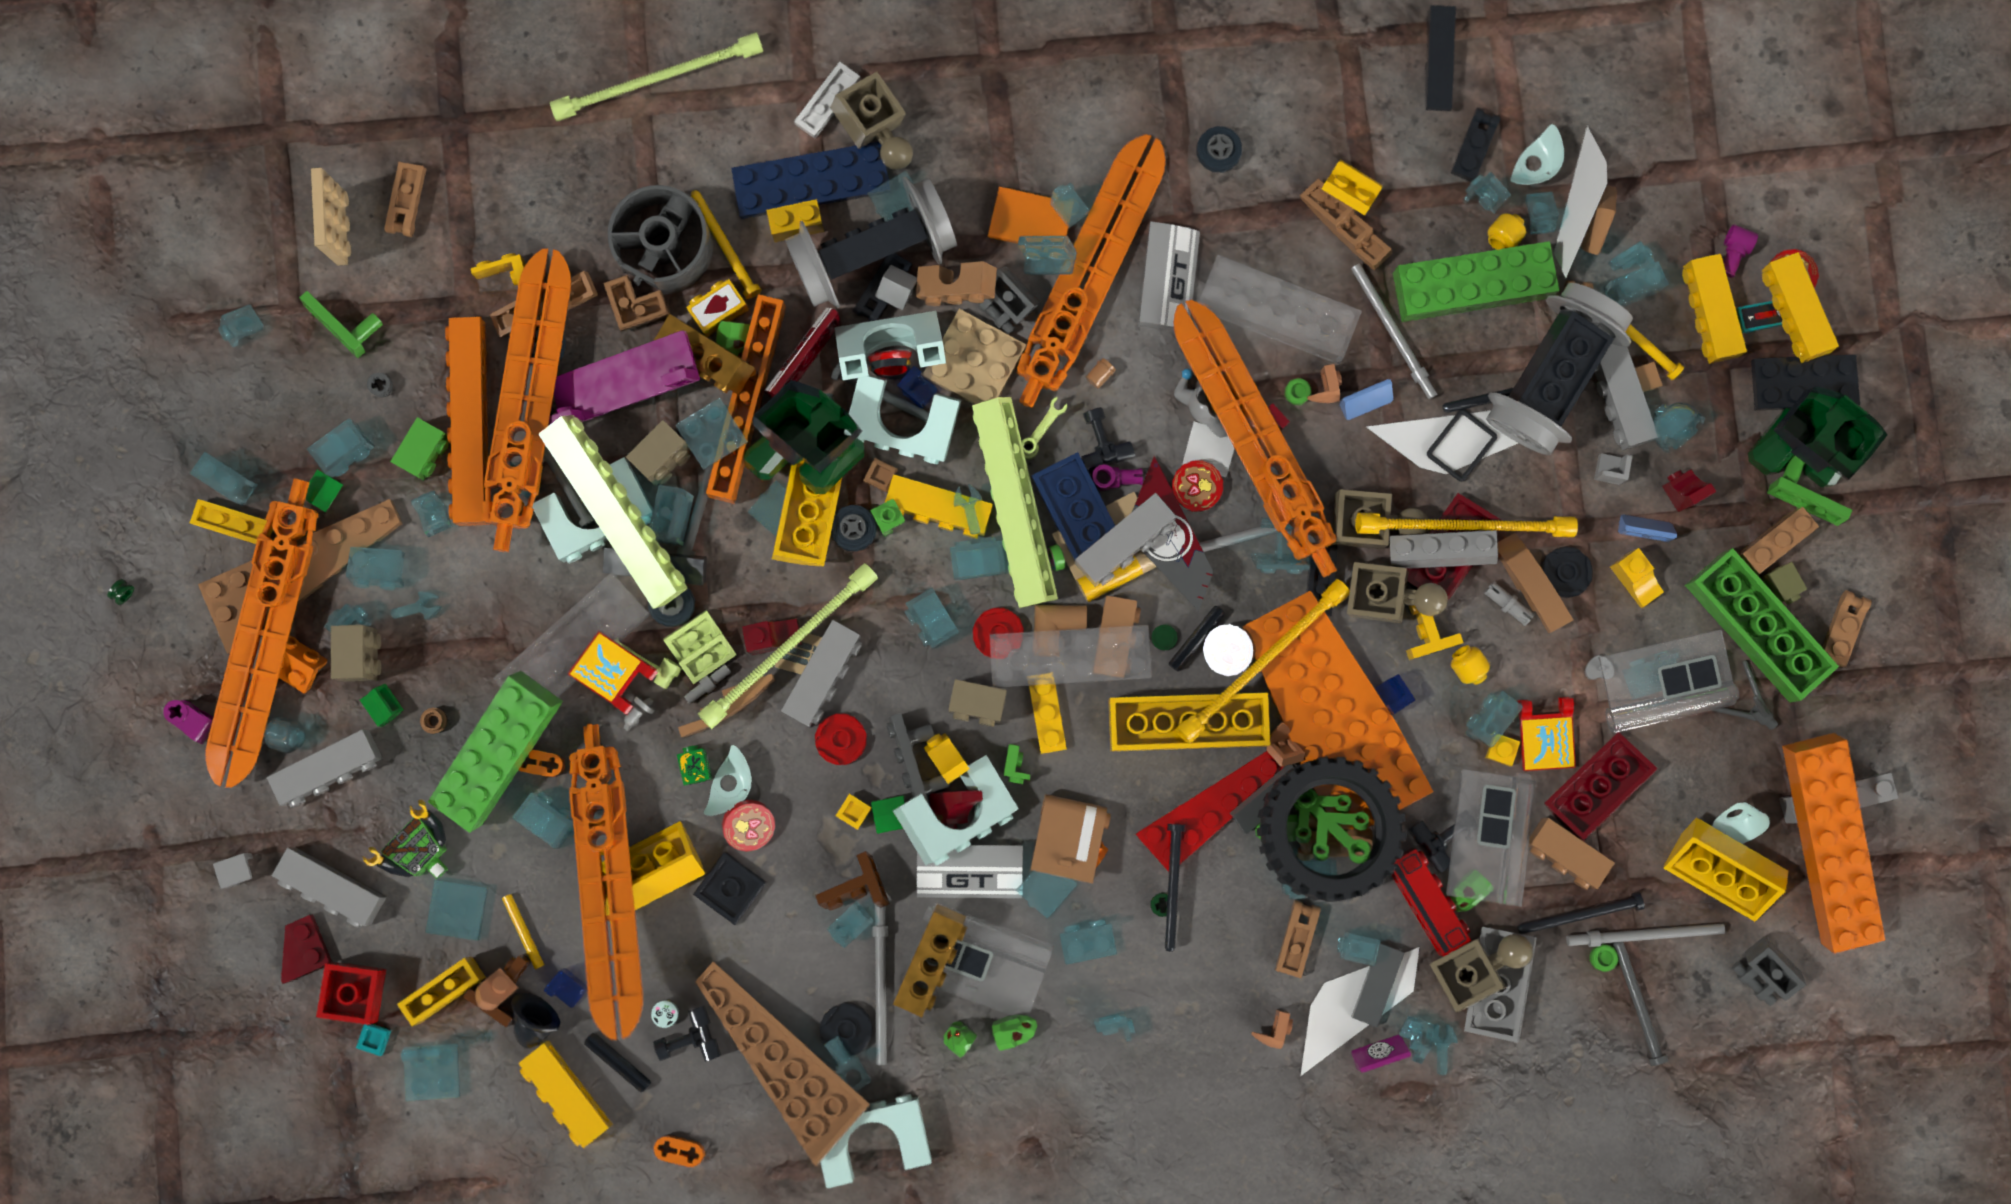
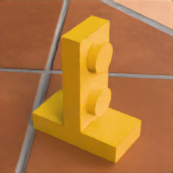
[1406,605,1463,660]

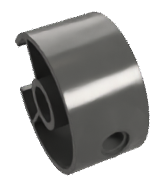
[608,185,713,294]

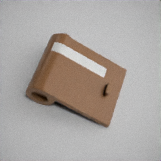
[1030,794,1111,884]

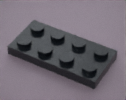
[1751,355,1860,411]

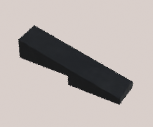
[1425,5,1456,112]
[603,547,707,585]

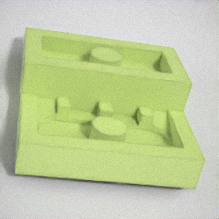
[663,610,737,684]

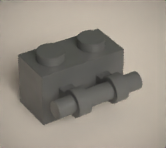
[978,266,1041,335]
[1732,936,1806,1006]

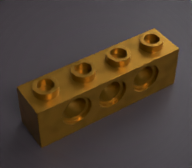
[654,314,755,395]
[893,904,968,1017]

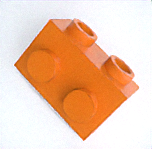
[279,636,328,694]

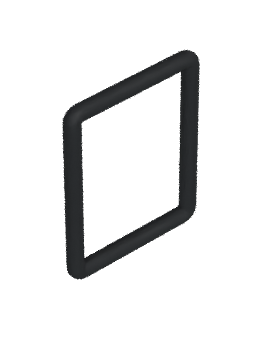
[1427,409,1497,482]

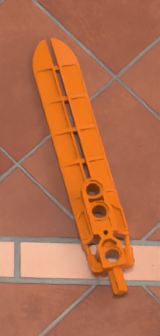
[1017,134,1165,408]
[482,248,571,552]
[1174,300,1337,577]
[206,479,318,788]
[569,724,643,1040]

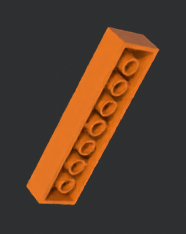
[1782,733,1885,954]

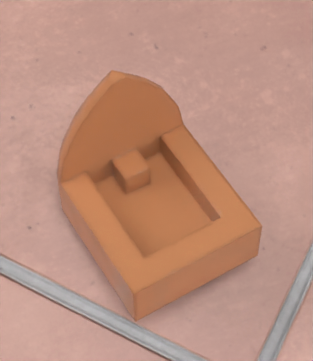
[1307,364,1342,403]
[1266,723,1305,767]
[475,968,518,1010]
[1251,1009,1293,1049]

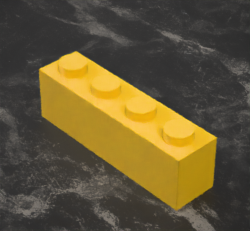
[1762,252,1839,363]
[1682,254,1747,364]
[885,474,993,539]
[518,1041,613,1148]

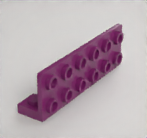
[549,330,700,425]

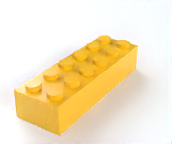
[1108,693,1270,752]

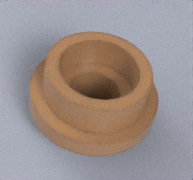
[420,708,447,734]

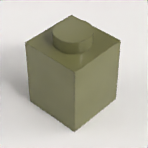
[1761,562,1807,605]

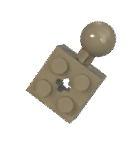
[830,72,913,170]
[1332,489,1428,549]
[1347,562,1448,624]
[1430,934,1533,1012]

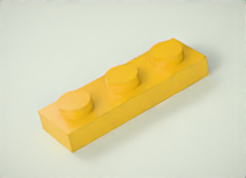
[189,499,273,544]
[1027,672,1067,754]

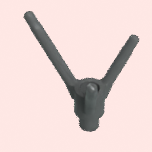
[1711,660,1778,730]

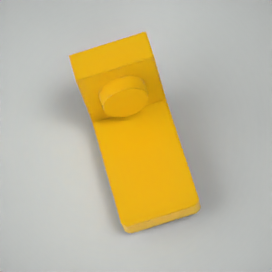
[471,253,526,286]

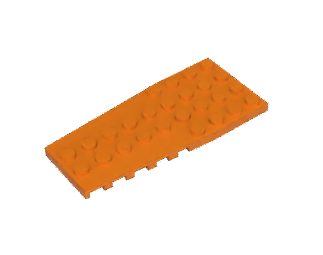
[1242,591,1434,830]

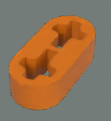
[519,750,565,777]
[654,1135,705,1167]

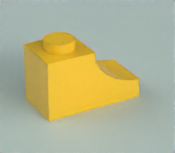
[1610,548,1664,608]
[924,733,970,784]

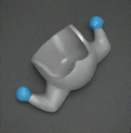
[1174,368,1228,438]

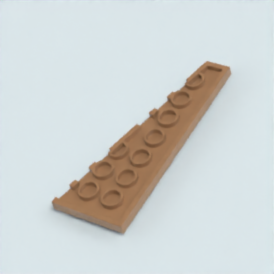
[198,499,402,654]
[695,962,870,1166]

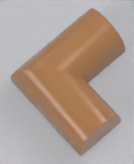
[1580,186,1617,255]
[604,275,670,332]
[1034,605,1087,657]

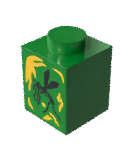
[677,745,713,786]

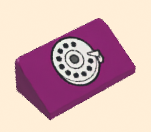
[1351,1035,1411,1073]

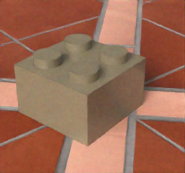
[626,420,692,487]
[331,625,381,682]
[948,679,1007,727]

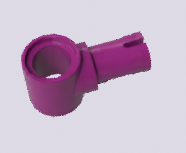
[1723,224,1758,278]
[1091,464,1143,491]

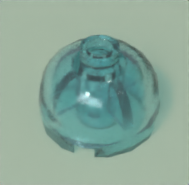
[1653,402,1705,453]

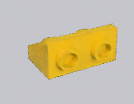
[1321,160,1383,215]

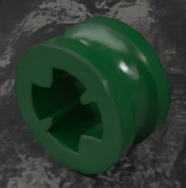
[107,579,134,605]
[1150,893,1168,917]

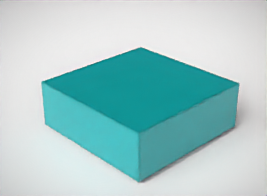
[356,1024,392,1056]

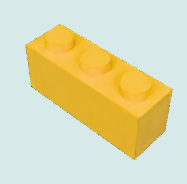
[397,956,486,1026]

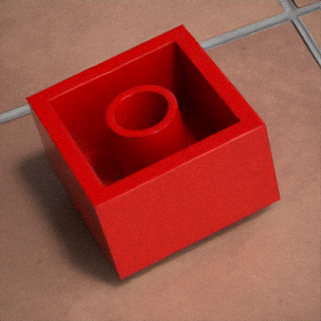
[316,962,387,1025]

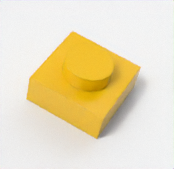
[1485,733,1520,767]
[836,794,872,830]

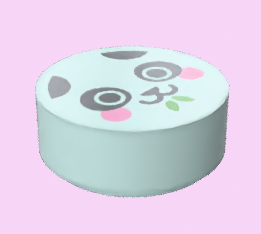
[651,1000,679,1028]

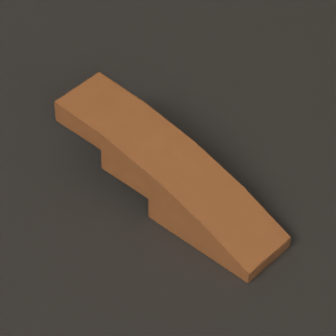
[1300,179,1392,270]
[490,271,598,338]
[1497,533,1573,634]
[678,674,776,738]

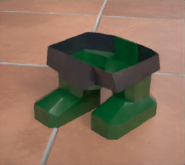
[744,380,864,494]
[1748,387,1888,488]

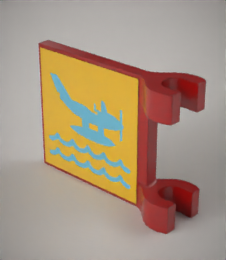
[568,631,658,715]
[1517,697,1576,771]

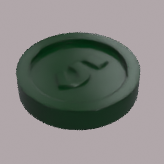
[1151,625,1177,651]

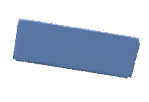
[1339,379,1393,420]
[1618,515,1677,542]

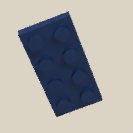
[1031,452,1115,566]

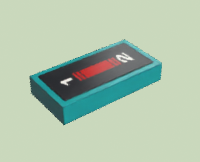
[1736,301,1782,334]

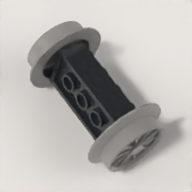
[785,177,957,308]
[1486,283,1633,456]

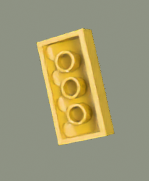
[772,460,842,567]

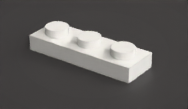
[794,62,861,139]

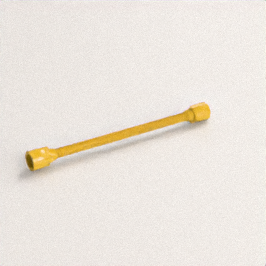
[1355,513,1578,537]
[1176,579,1350,744]

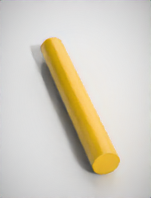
[502,894,544,970]

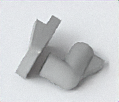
[624,697,655,731]

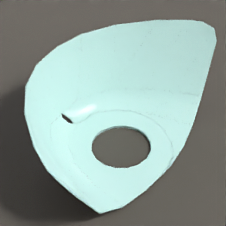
[1510,124,1564,185]
[703,745,752,816]
[1712,802,1770,844]

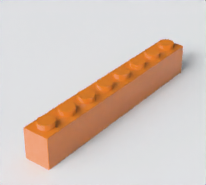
[706,294,786,504]
[445,317,490,526]

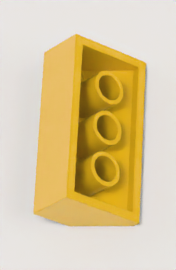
[1663,817,1788,922]
[602,821,705,922]

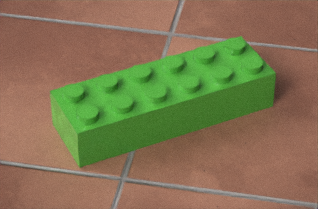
[1393,241,1559,322]
[1685,548,1839,703]
[428,670,563,833]

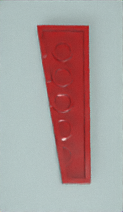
[1135,751,1285,872]

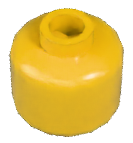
[1487,213,1526,250]
[1451,645,1490,685]

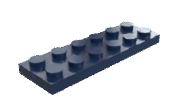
[731,141,891,219]

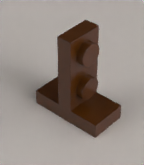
[815,851,890,910]
[463,954,531,1027]

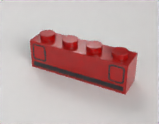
[1390,848,1471,957]

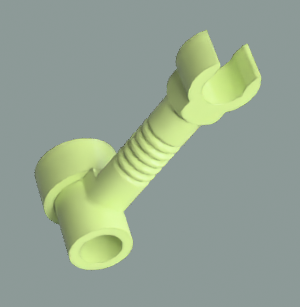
[1021,397,1067,460]
[618,643,682,689]

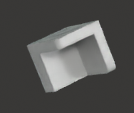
[875,265,917,310]
[1594,453,1632,485]
[213,853,253,889]

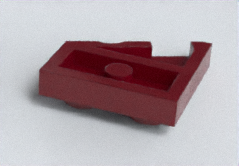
[281,914,332,984]

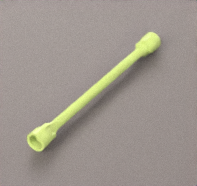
[550,32,764,122]
[698,563,878,729]

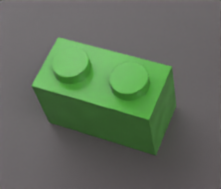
[390,417,449,481]

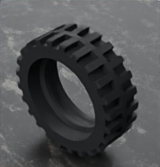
[1256,756,1407,902]

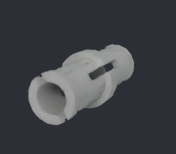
[1484,581,1535,626]

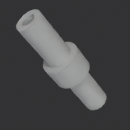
[684,664,731,704]

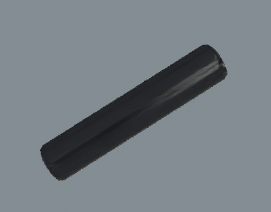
[1169,606,1225,671]
[584,1033,651,1093]

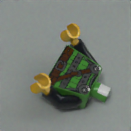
[362,799,448,879]

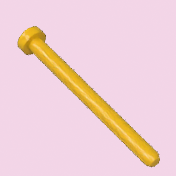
[691,190,762,299]
[1626,324,1684,380]

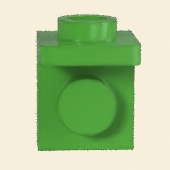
[870,499,905,537]
[1003,744,1031,784]

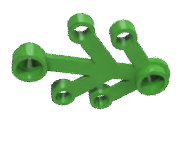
[1293,789,1370,863]

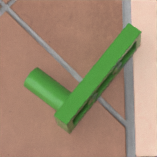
[299,291,383,359]
[1767,456,1852,526]

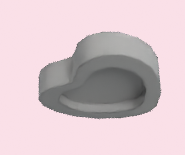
[1585,655,1614,680]

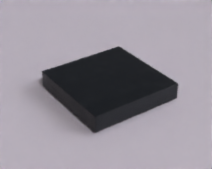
[693,852,767,925]

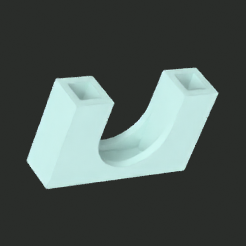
[835,311,946,380]
[844,374,962,464]
[532,457,656,563]
[893,755,1018,866]
[821,1094,932,1188]

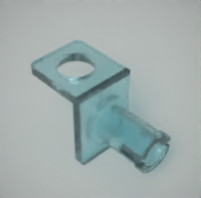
[824,1036,871,1092]

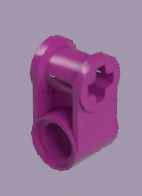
[163,700,213,744]

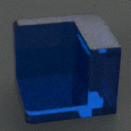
[897,366,937,409]
[1374,674,1416,715]
[543,968,588,1008]

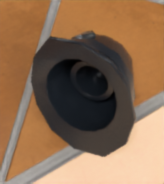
[511,993,561,1049]

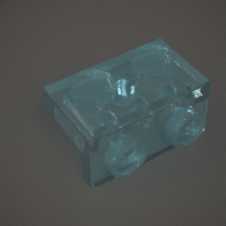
[346,547,405,590]
[1465,691,1522,747]

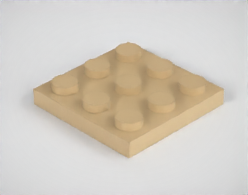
[311,168,351,265]
[922,309,1027,405]

